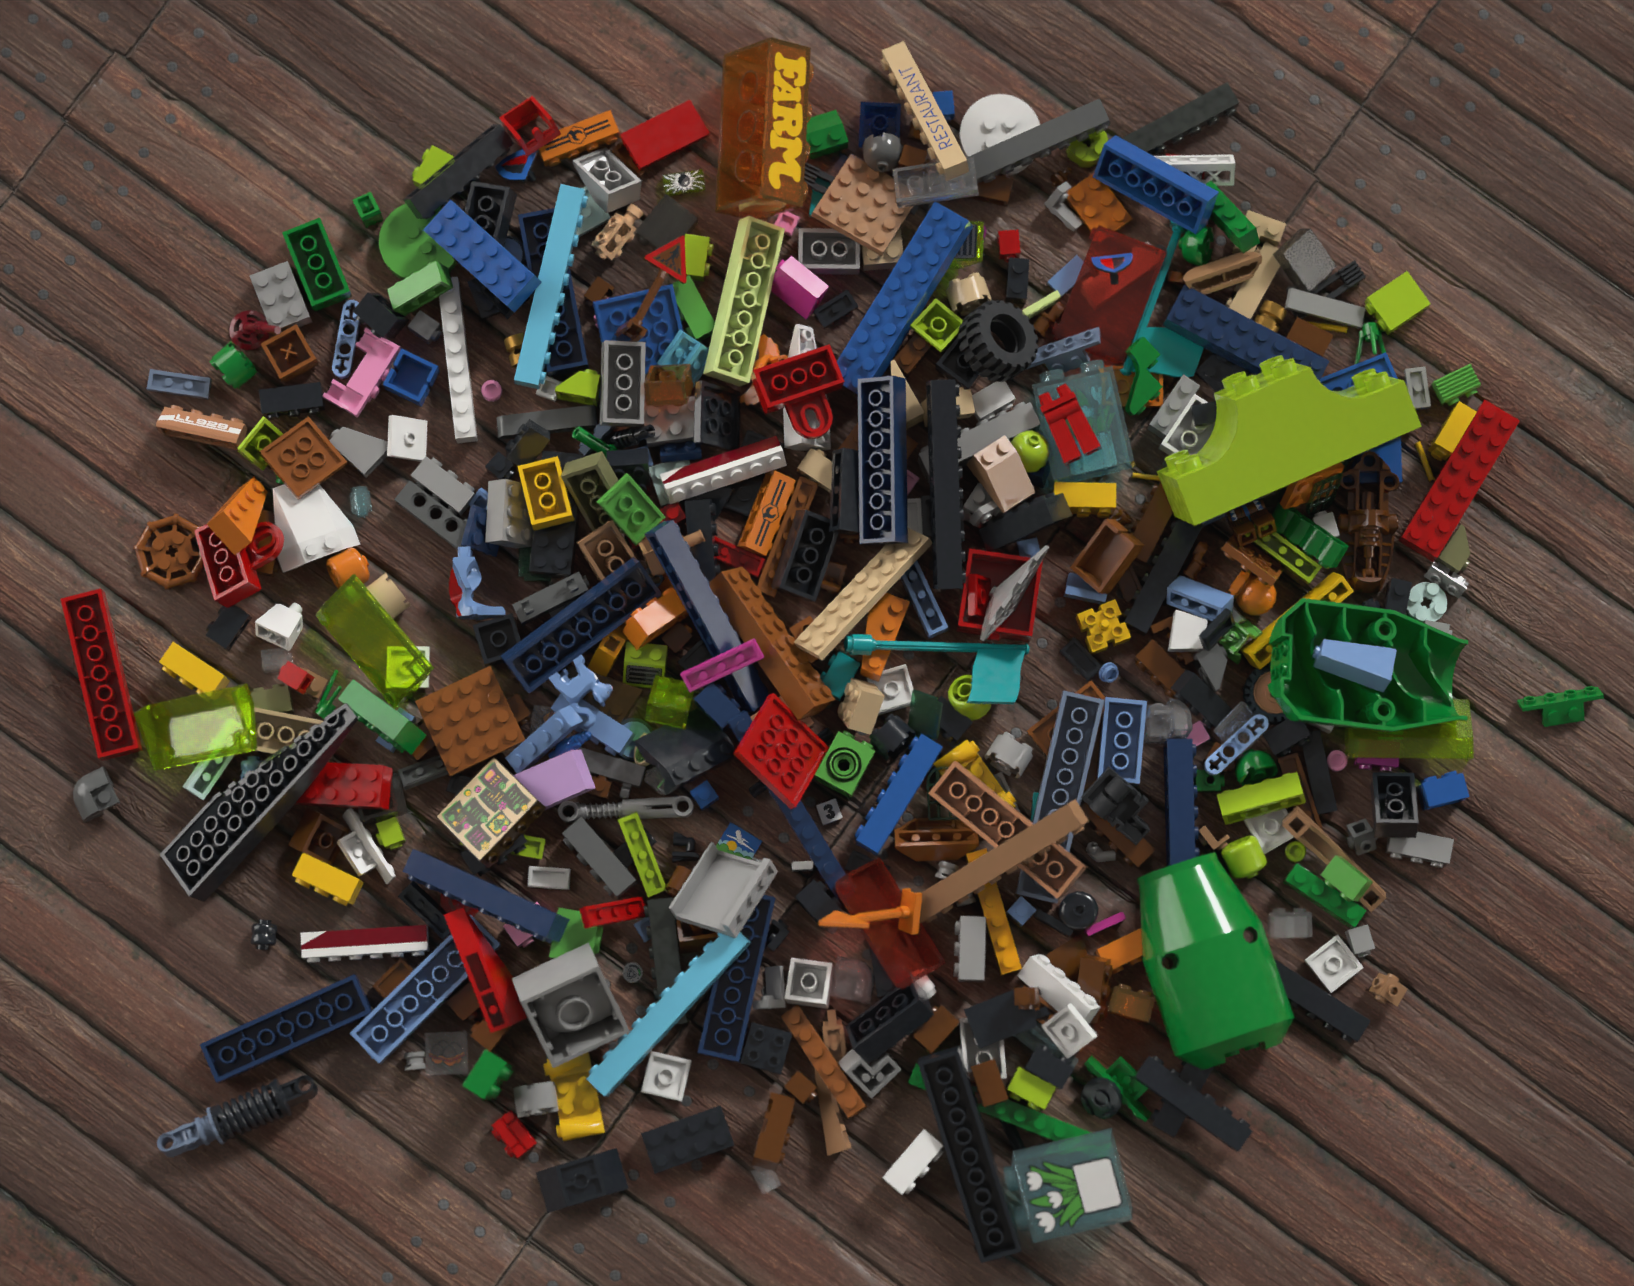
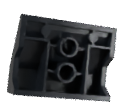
[634,709,736,795]

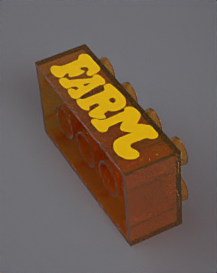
[715,37,814,220]

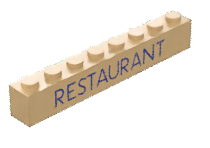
[881,41,969,181]

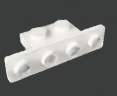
[336,808,396,884]

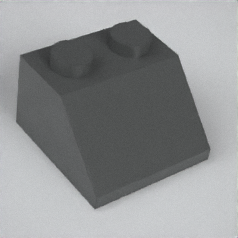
[1193,643,1228,693]

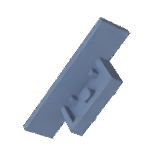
[1026,327,1101,376]

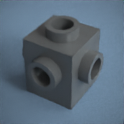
[1346,818,1378,856]

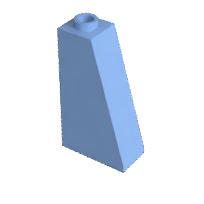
[1312,639,1396,692]

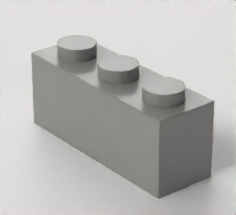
[1147,374,1200,440]
[411,456,475,516]
[1385,832,1454,868]

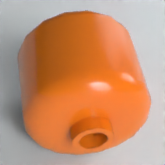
[326,547,370,593]

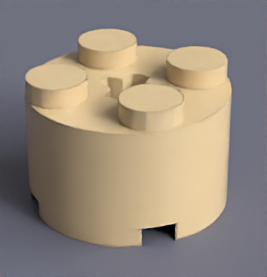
[946,273,992,316]
[365,573,411,620]

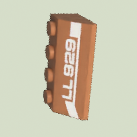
[156,405,247,450]

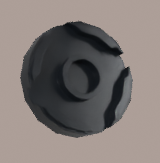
[1081,1077,1123,1119]

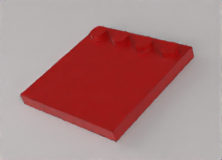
[733,693,829,809]

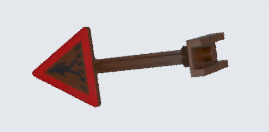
[615,235,686,342]

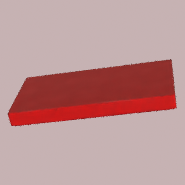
[619,100,710,171]

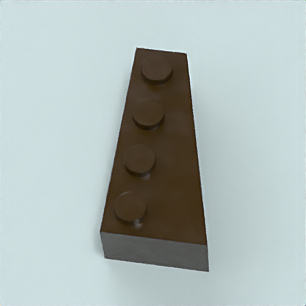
[557,664,644,724]

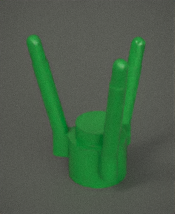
[1354,322,1386,365]
[315,670,344,719]

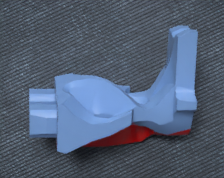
[449,546,505,620]

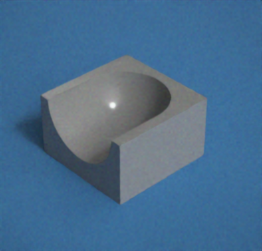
[512,943,630,1068]

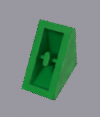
[353,192,384,228]

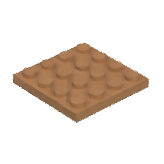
[811,154,919,256]

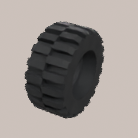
[958,300,1038,382]

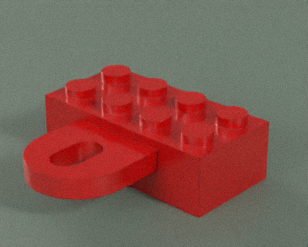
[751,344,845,439]
[194,522,284,608]

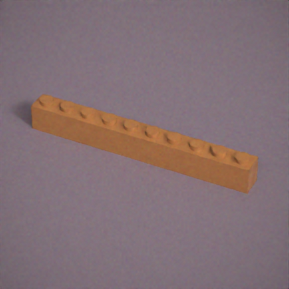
[919,799,1088,923]

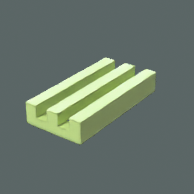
[1022,290,1061,319]

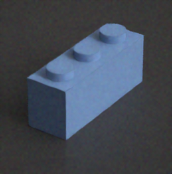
[1166,575,1234,621]

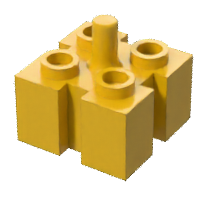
[1076,599,1131,655]

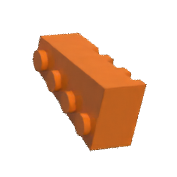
[207,477,268,555]
[860,593,910,682]

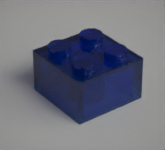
[858,102,901,148]

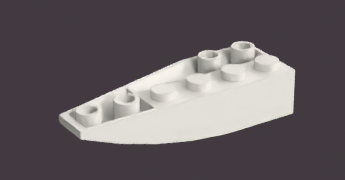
[783,324,831,451]

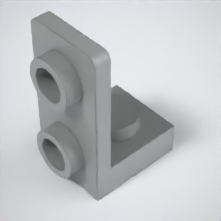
[1044,182,1084,231]
[753,966,786,1009]

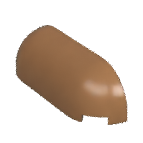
[1183,251,1262,294]

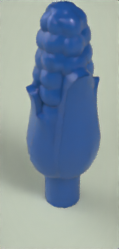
[548,731,591,759]

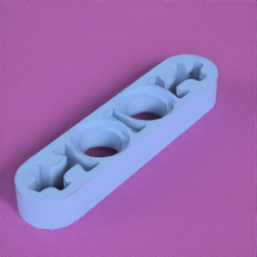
[332,300,360,379]
[1204,714,1269,776]

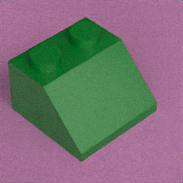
[801,110,848,160]

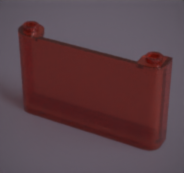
[1051,225,1167,366]
[835,857,946,988]

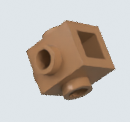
[1369,973,1407,1007]

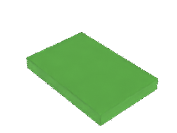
[597,473,665,545]

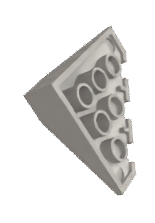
[980,545,1049,641]

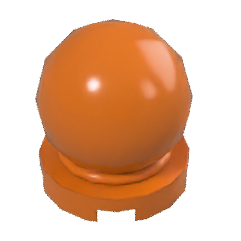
[1226,570,1276,616]

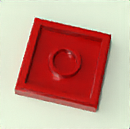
[968,574,991,620]

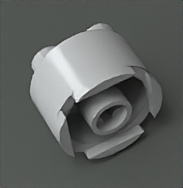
[984,732,1033,779]
[513,1082,559,1118]

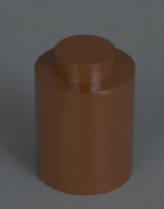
[665,865,692,899]

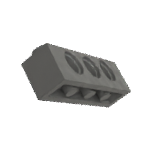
[394,480,467,550]

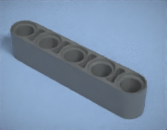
[496,405,598,439]

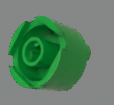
[209,341,258,389]

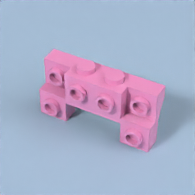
[323,328,401,418]

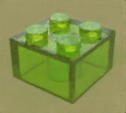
[645,675,695,729]

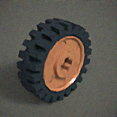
[1243,663,1288,725]

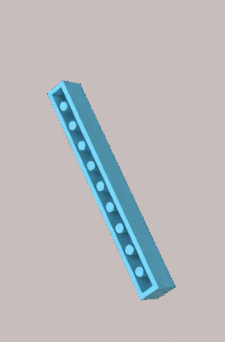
[514,184,588,389]
[587,932,751,1097]

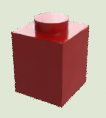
[997,229,1021,262]
[277,661,315,695]

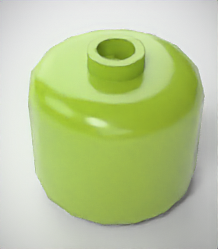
[948,674,991,721]
[1221,836,1267,879]

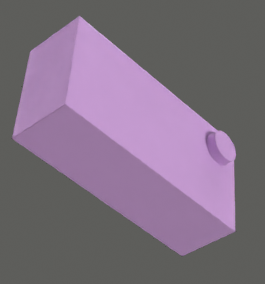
[514,750,595,810]

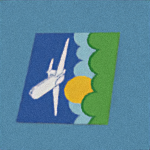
[716,822,762,860]

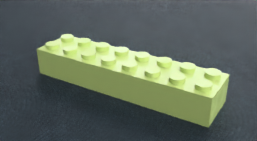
[703,216,785,386]

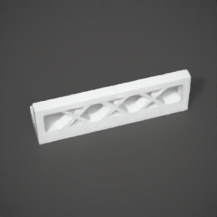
[1154,155,1235,186]

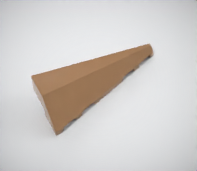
[814,1067,852,1156]

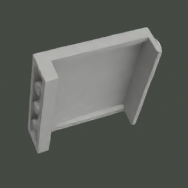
[669,842,778,938]

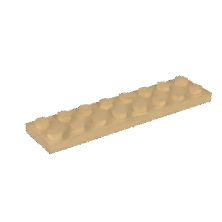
[794,528,932,660]

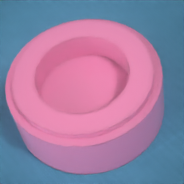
[481,380,502,402]
[1327,750,1348,772]

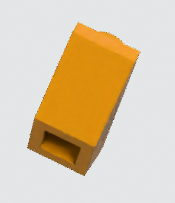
[587,621,628,677]

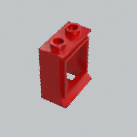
[499,95,561,157]

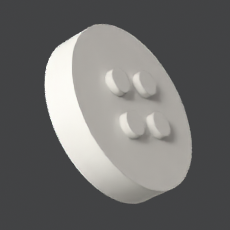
[959,94,1040,176]

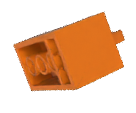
[622,573,689,650]

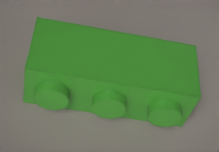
[387,261,453,316]
[672,275,715,342]

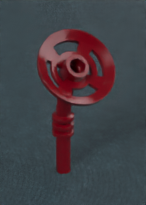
[229,310,281,350]

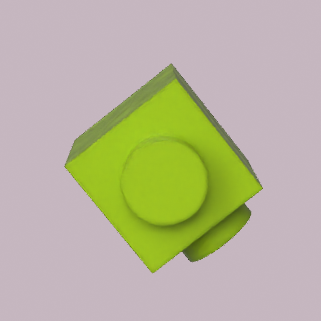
[376,816,406,850]

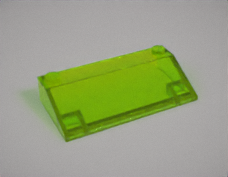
[315,574,434,709]
[134,683,257,771]
[1345,699,1474,761]

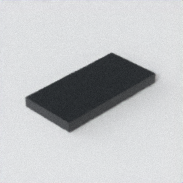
[724,430,785,517]

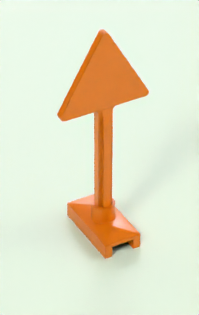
[819,888,922,935]

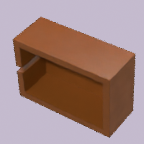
[1070,519,1145,594]

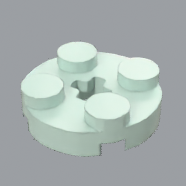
[1407,582,1447,622]

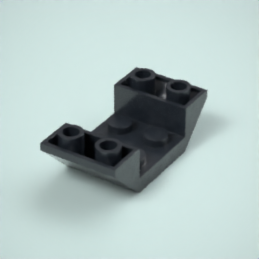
[536,1148,629,1213]

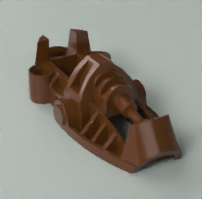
[1337,451,1399,593]

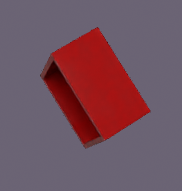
[956,549,1043,642]

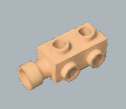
[591,204,644,260]

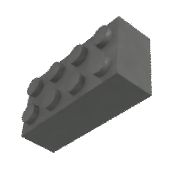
[562,817,637,900]

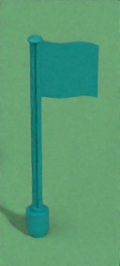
[1120,221,1204,378]
[844,634,1030,705]

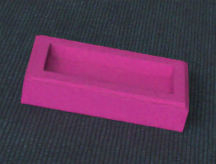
[1084,912,1126,937]

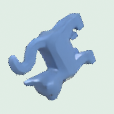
[549,655,613,728]

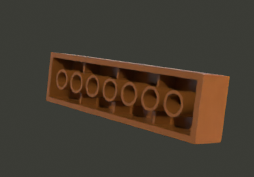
[709,567,835,720]

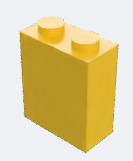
[1428,401,1477,461]

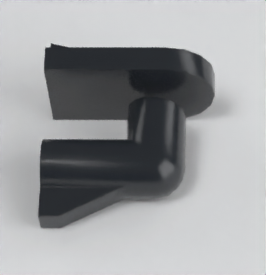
[672,832,700,863]

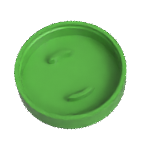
[379,204,457,280]

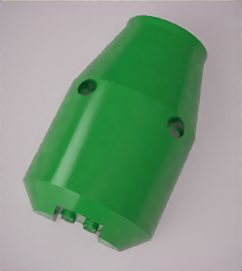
[1268,598,1468,733]
[1137,852,1294,1070]

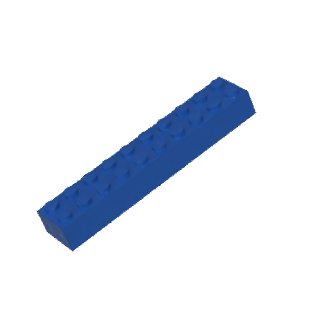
[837,202,974,395]

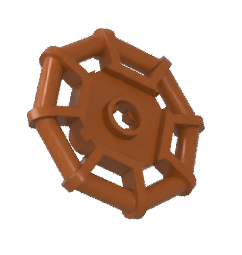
[133,514,204,590]

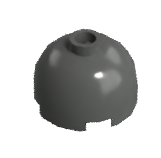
[863,133,903,172]

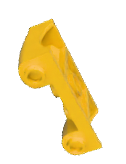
[933,739,1016,808]
[543,1052,605,1142]

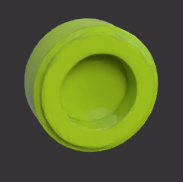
[1285,841,1306,862]

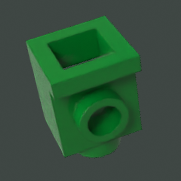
[1194,770,1225,793]

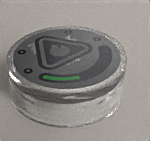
[622,962,644,983]

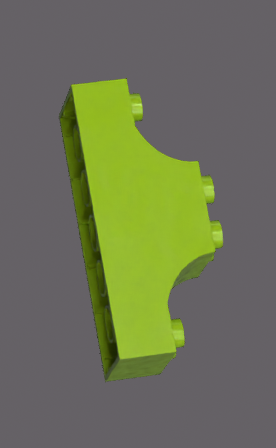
[1157,355,1422,526]

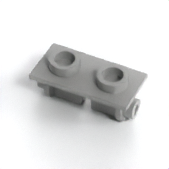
[1424,561,1469,599]

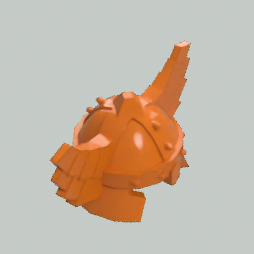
[740,334,788,405]

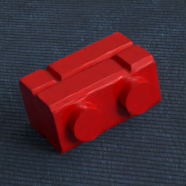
[491,1110,538,1159]

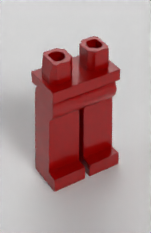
[1039,383,1102,466]

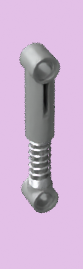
[558,796,694,823]

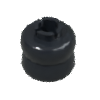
[250,920,277,950]

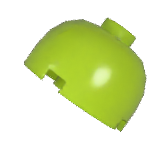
[1011,430,1050,472]

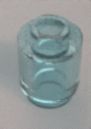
[349,486,372,517]

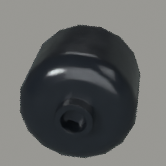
[1058,891,1099,932]

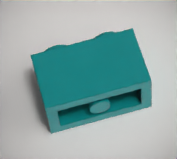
[820,651,861,701]

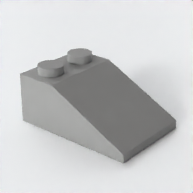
[573,147,641,213]

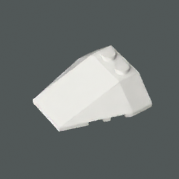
[273,484,360,573]

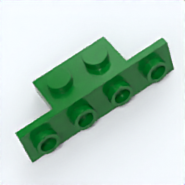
[1517,686,1604,727]
[1084,1055,1152,1122]

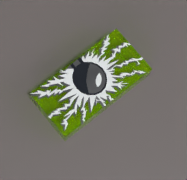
[663,169,706,196]

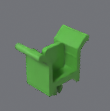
[1219,620,1263,664]

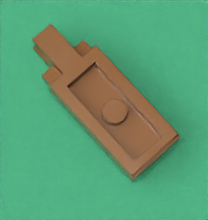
[822,1009,846,1067]

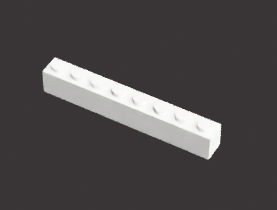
[439,277,478,443]

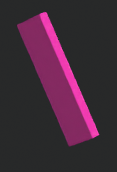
[680,638,764,692]

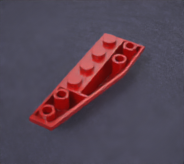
[444,907,528,1033]

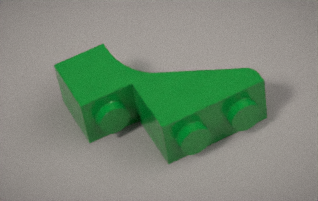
[1125,337,1163,415]

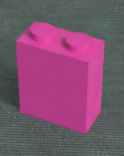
[771,256,829,319]

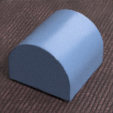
[468,488,488,510]

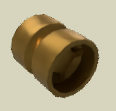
[1254,300,1287,333]
[504,333,525,369]

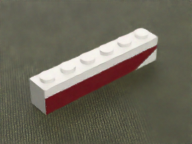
[660,436,787,504]
[301,925,429,963]

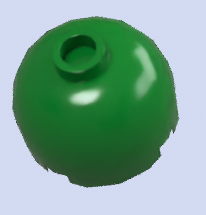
[1179,226,1214,266]
[1235,749,1278,787]

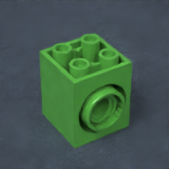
[814,731,875,799]
[549,908,603,960]

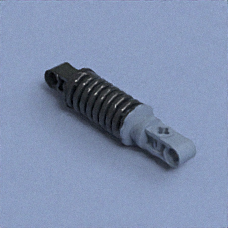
[157,1075,318,1157]

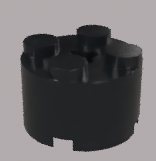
[869,714,916,763]

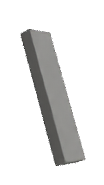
[1285,288,1365,329]

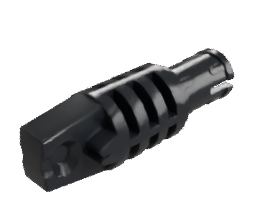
[605,424,655,449]

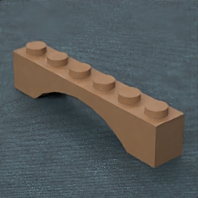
[1282,806,1386,912]

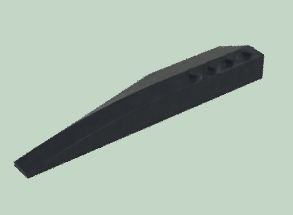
[160,703,359,902]

